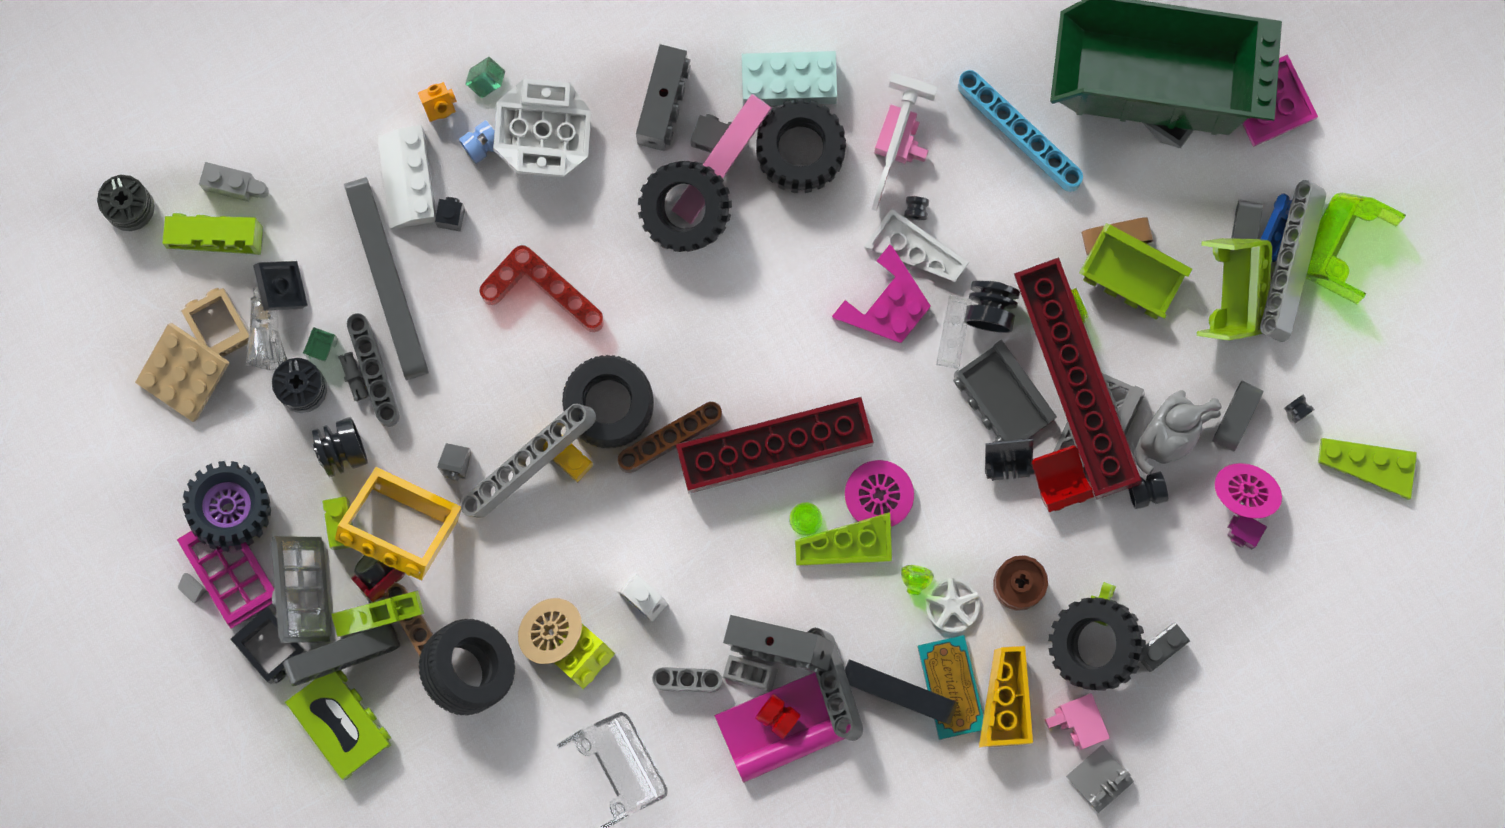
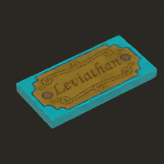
[917,635,983,740]

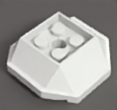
[493,79,591,178]

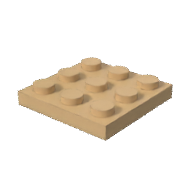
[135,323,230,422]

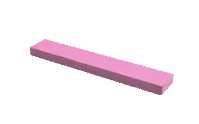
[672,94,772,224]

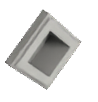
[178,573,206,603]

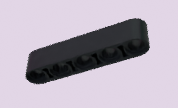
[845,659,959,725]

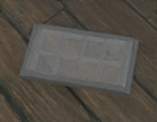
[271,536,331,643]

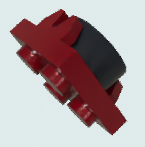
[351,555,405,602]

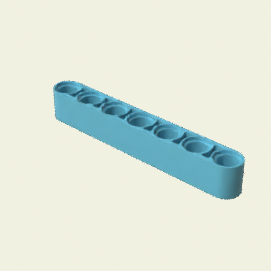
[958,70,1083,192]

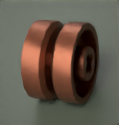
[993,555,1048,611]

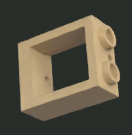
[181,288,253,357]

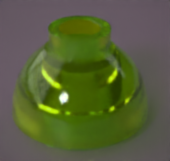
[789,502,822,535]
[901,565,934,595]

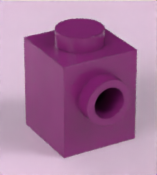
[1227,515,1267,550]

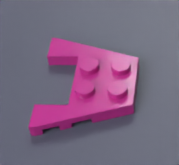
[832,244,931,343]

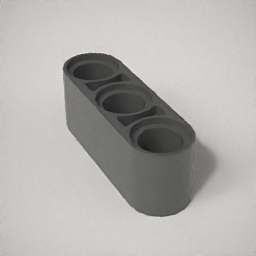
[1231,200,1263,239]
[1212,380,1264,452]

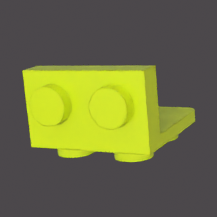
[544,624,615,689]

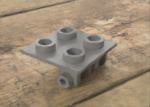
[1066,745,1134,813]

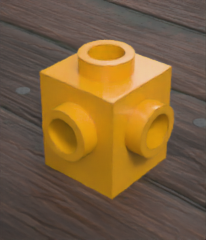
[418,82,457,122]

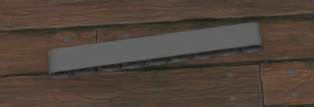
[344,177,429,381]

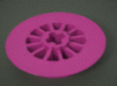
[845,460,914,527]
[1215,463,1282,519]

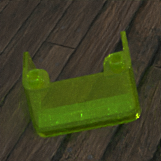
[1306,192,1406,304]

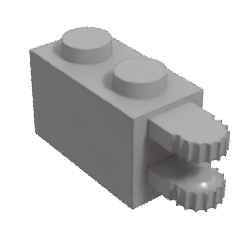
[199,162,269,202]

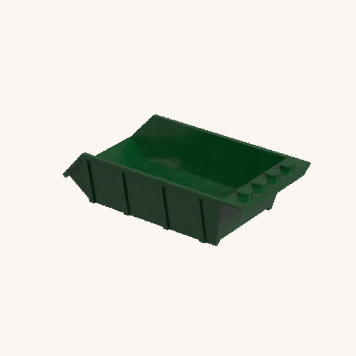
[1050,0,1282,135]

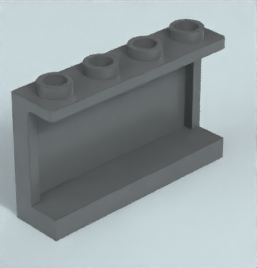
[953,339,1057,442]

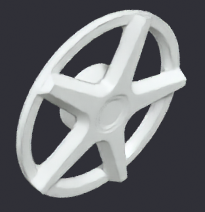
[926,578,980,632]

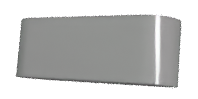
[652,667,722,692]

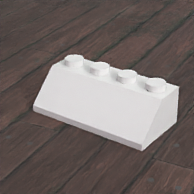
[378,125,436,229]

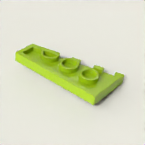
[1318,438,1417,500]
[795,512,892,565]

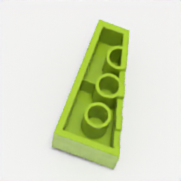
[162,213,263,255]

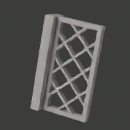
[1053,373,1145,469]

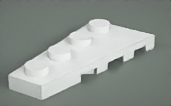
[864,208,969,282]

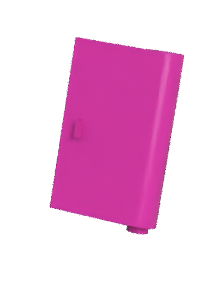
[714,672,851,783]

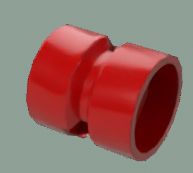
[755,694,801,739]

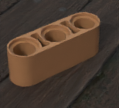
[1081,217,1153,256]

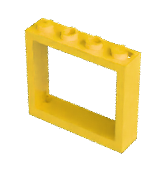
[335,467,461,581]

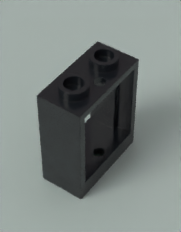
[230,607,307,684]

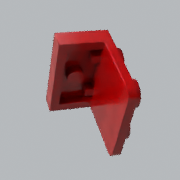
[1032,445,1094,512]

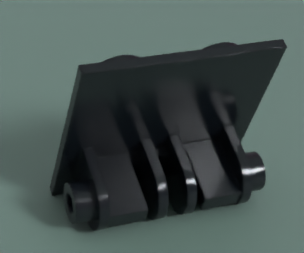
[985,439,1035,481]

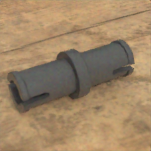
[338,352,369,401]

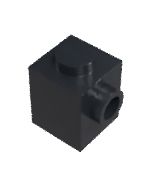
[435,197,465,231]

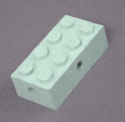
[742,51,837,106]

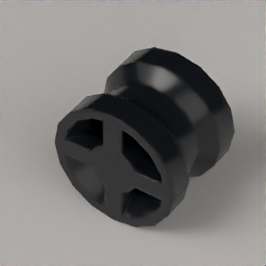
[904,196,929,220]
[1284,394,1315,423]

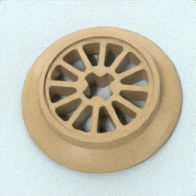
[518,598,582,664]

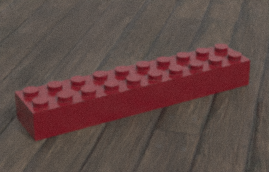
[1014,257,1142,500]

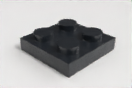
[253,261,308,311]

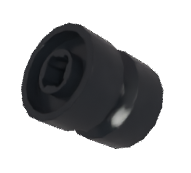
[1128,471,1169,509]

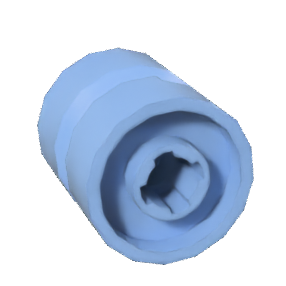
[459,120,494,164]

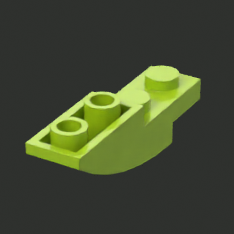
[331,590,424,637]

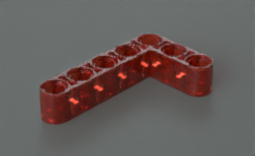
[479,245,604,332]

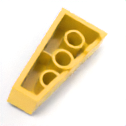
[979,646,1033,748]

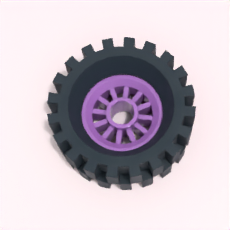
[182,461,271,552]

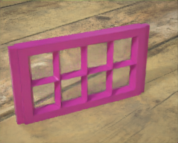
[177,509,275,629]

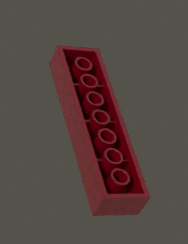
[676,397,874,494]

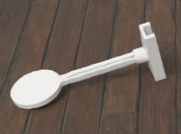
[872,73,938,211]

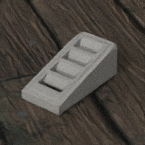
[722,655,778,691]

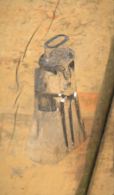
[245,287,287,370]

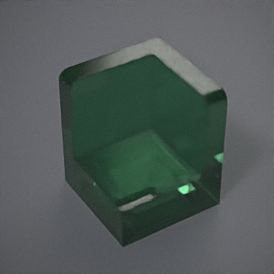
[465,57,505,98]
[303,327,338,361]

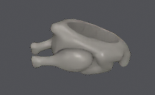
[1135,390,1222,475]

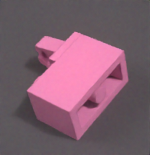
[874,105,928,164]
[1045,693,1110,750]

